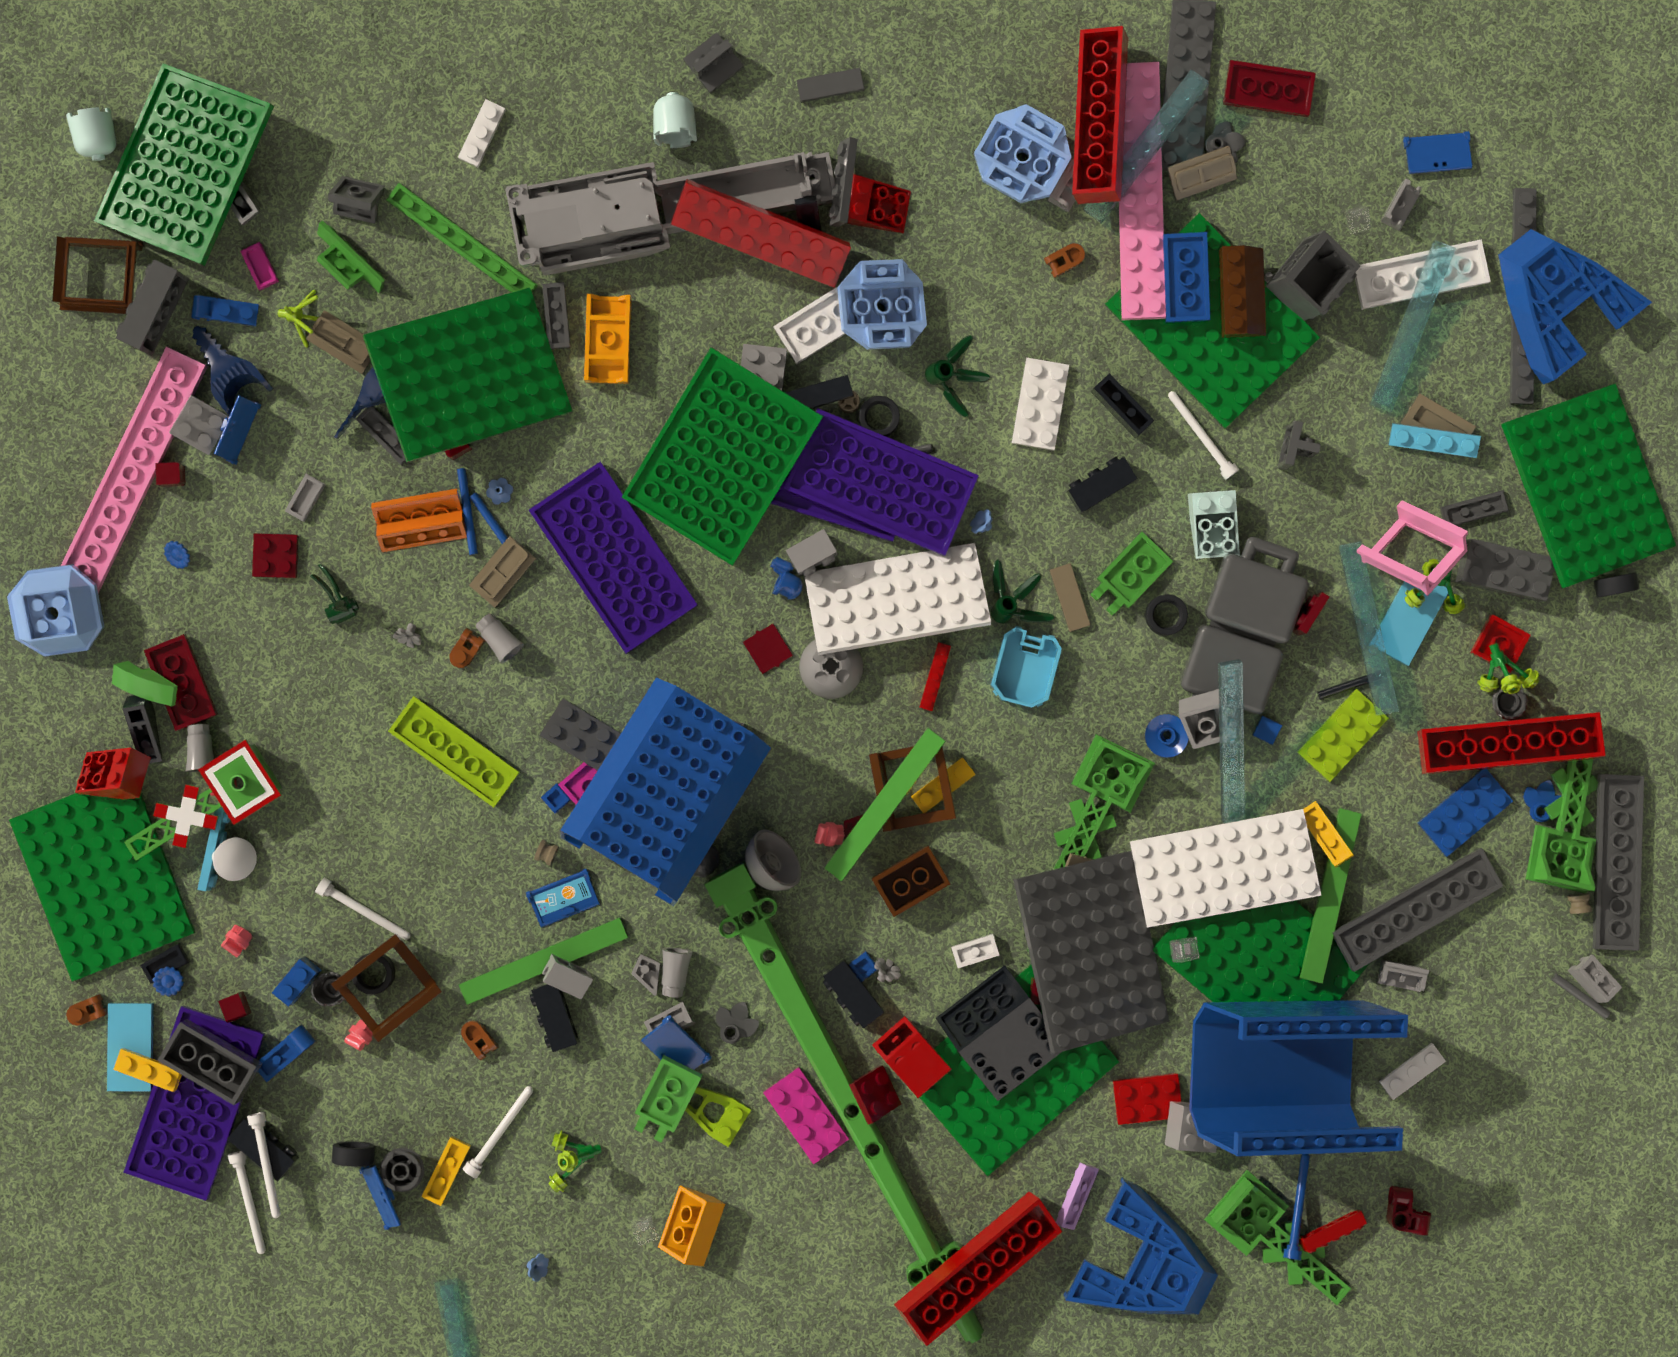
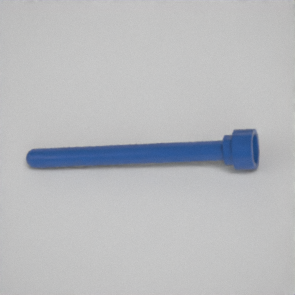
[1283,1154,1310,1261]

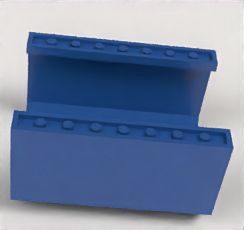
[560,678,771,907]
[1189,1000,1408,1156]

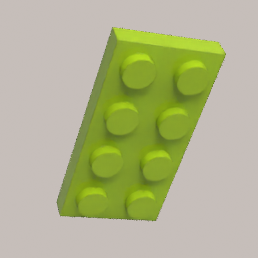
[1297,689,1389,782]

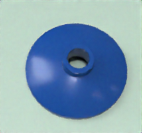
[1145,714,1189,758]

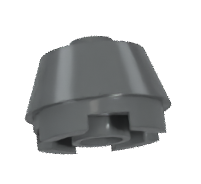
[380,1148,424,1192]

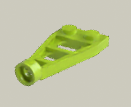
[685,1086,751,1147]

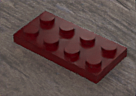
[1223,60,1316,117]
[143,634,218,731]

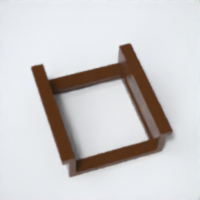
[52,236,143,314]
[869,746,956,832]
[331,934,442,1042]

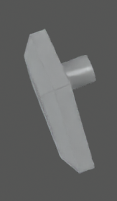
[631,954,660,996]

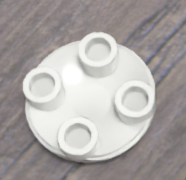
[212,837,257,881]

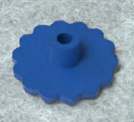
[164,541,190,569]
[153,966,184,997]

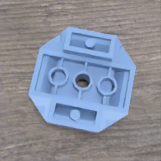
[974,104,1072,203]
[837,259,927,350]
[7,564,104,656]

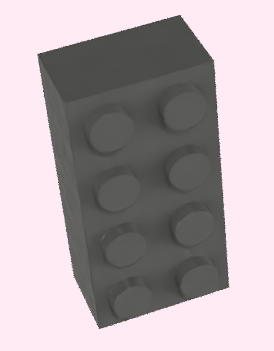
[116,259,189,356]
[1455,538,1554,602]
[157,1019,263,1105]

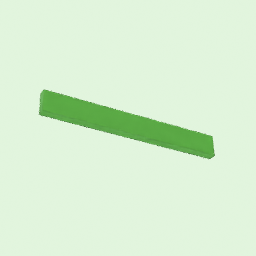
[386,183,538,293]
[825,728,946,881]
[1300,808,1361,984]
[459,917,628,1005]

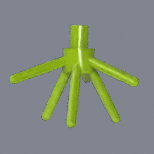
[278,290,319,347]

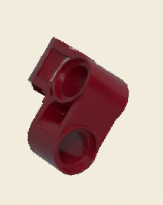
[1386,1186,1431,1236]

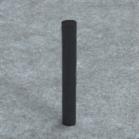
[1317,671,1382,700]

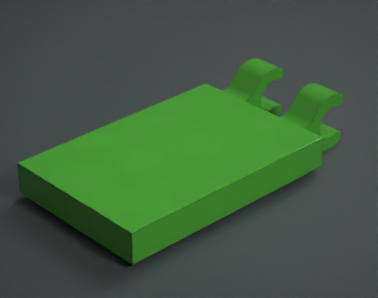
[1090,532,1173,615]
[634,1055,703,1143]

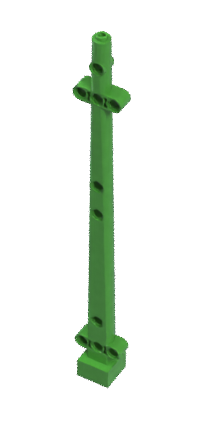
[704,861,984,1343]

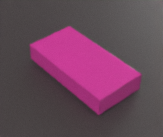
[240,242,279,291]

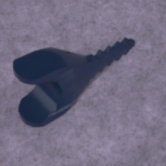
[192,326,274,416]
[334,367,385,439]

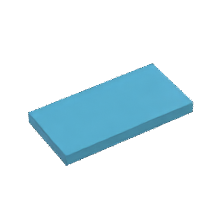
[1369,581,1448,666]
[107,1003,154,1091]

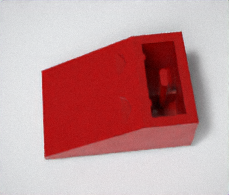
[847,174,911,233]
[75,747,151,799]
[872,1016,952,1099]

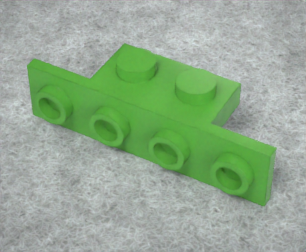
[317,220,385,293]

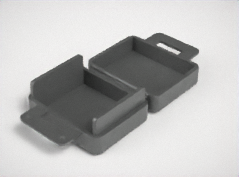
[1180,537,1309,728]

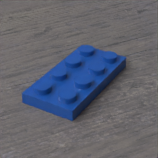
[1162,232,1210,323]
[1417,769,1513,857]

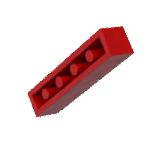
[919,642,951,711]
[1299,1210,1367,1253]

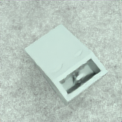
[1188,490,1240,559]

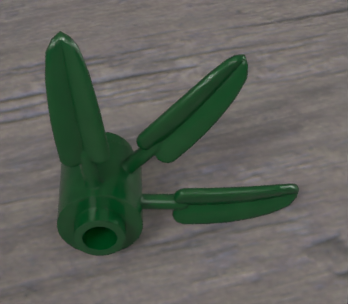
[925,335,990,417]
[991,559,1055,624]
[310,564,359,624]

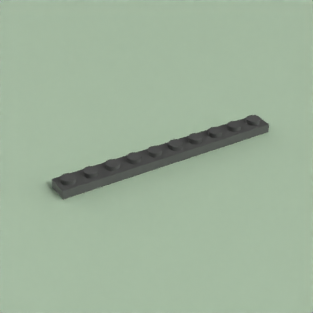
[1510,188,1537,405]

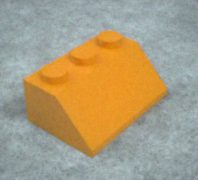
[658,1185,725,1267]

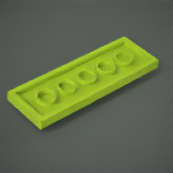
[388,696,520,808]

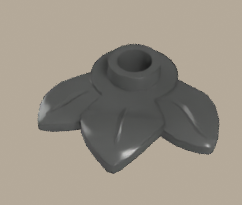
[1205,121,1246,163]
[716,1002,759,1044]

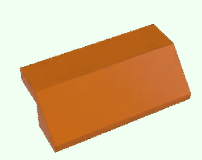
[371,489,467,552]

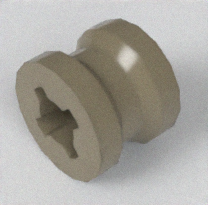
[838,390,860,413]
[534,840,559,866]
[1567,893,1592,914]

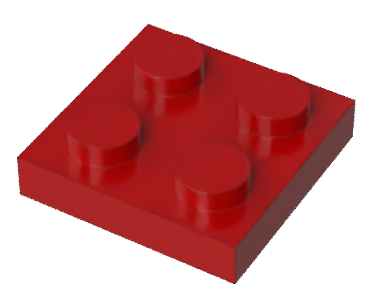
[1470,614,1531,673]

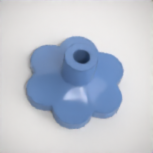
[486,478,513,505]
[970,509,993,534]
[527,1253,549,1282]

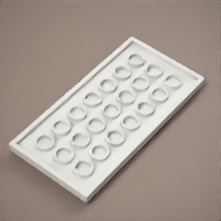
[805,543,991,655]
[1130,809,1321,928]

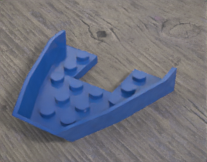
[1498,229,1652,384]
[1064,1177,1218,1314]

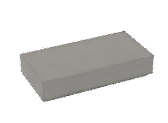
[285,474,326,522]

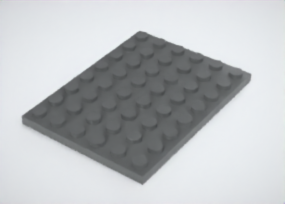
[1013,851,1170,1054]

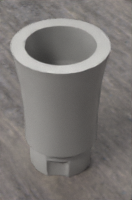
[476,614,524,664]
[185,724,214,772]
[662,947,693,998]

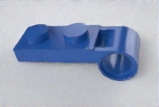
[191,295,259,327]
[258,1024,316,1082]

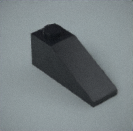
[122,695,163,764]

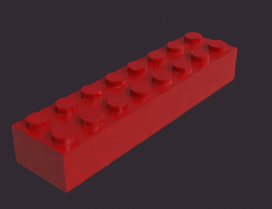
[1072,26,1128,204]
[671,179,851,288]
[1417,712,1606,775]
[894,1192,1062,1346]

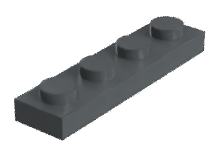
[829,137,858,227]

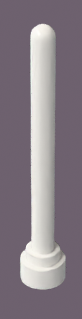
[1168,391,1239,480]
[315,877,411,940]
[462,1086,533,1178]
[247,1112,281,1218]
[228,1151,266,1254]

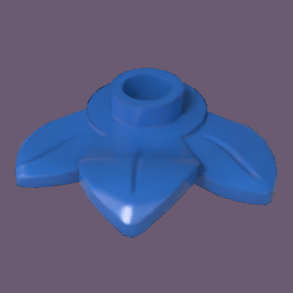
[1523,780,1562,822]

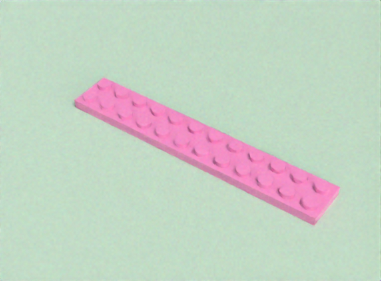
[1119,62,1166,320]
[61,347,208,593]

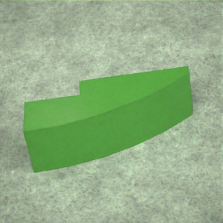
[112,661,177,706]

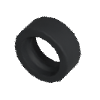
[859,396,900,437]
[1594,573,1640,598]
[1145,594,1188,636]
[352,953,396,995]
[332,1141,375,1167]

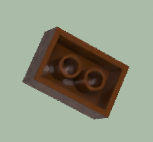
[871,845,950,917]

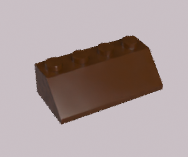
[1219,245,1266,338]

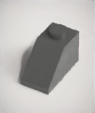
[230,182,260,226]

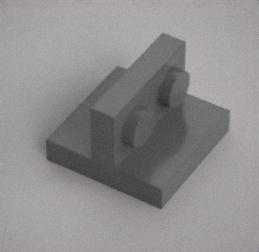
[683,32,744,94]
[328,176,385,224]
[1277,421,1321,470]

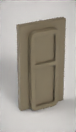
[1167,146,1237,201]
[306,310,371,374]
[1401,393,1476,456]
[469,536,537,608]

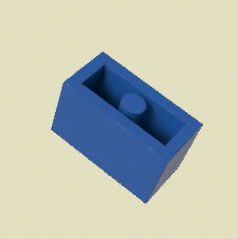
[272,957,322,1007]

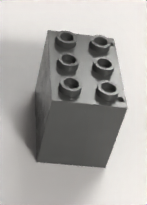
[1266,230,1360,320]

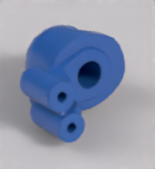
[770,557,803,600]

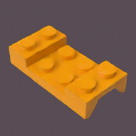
[584,294,632,384]

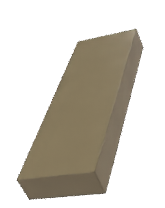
[1049,563,1090,632]

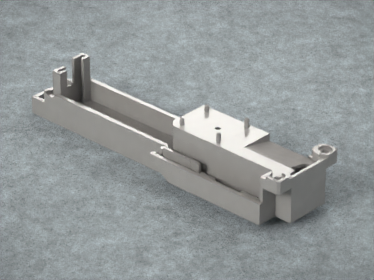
[505,152,835,276]

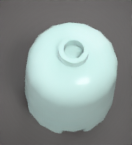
[653,92,697,148]
[66,107,116,161]

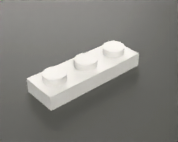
[458,99,506,168]
[1379,1043,1446,1100]

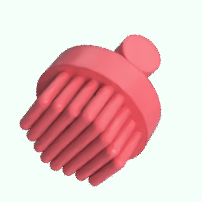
[814,822,845,847]
[221,925,252,957]
[344,1019,373,1051]

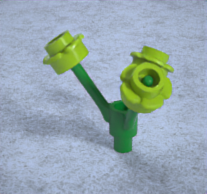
[1405,559,1465,614]
[1477,643,1540,694]
[548,1130,602,1193]

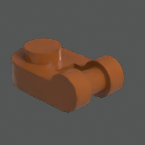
[1044,243,1085,278]
[450,628,485,668]
[66,994,108,1026]
[461,1020,499,1061]

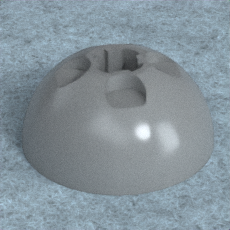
[799,639,863,699]
[745,830,801,891]

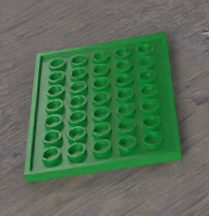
[94,63,274,266]
[1105,213,1320,429]
[363,287,573,462]
[622,347,824,566]
[1501,383,1676,588]
[9,793,195,982]
[1153,901,1369,1002]
[920,964,1119,1177]

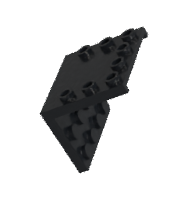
[936,965,1063,1101]

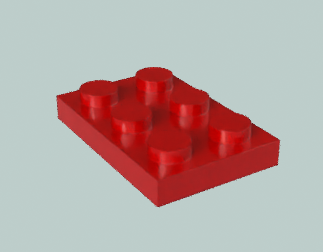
[1112,1073,1181,1125]

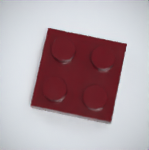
[252,533,299,578]
[1293,592,1330,636]
[849,1065,901,1124]

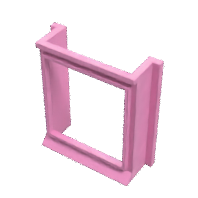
[1357,501,1468,596]

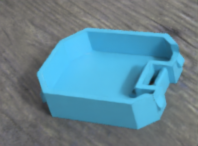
[991,626,1062,708]

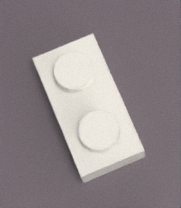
[951,934,999,968]

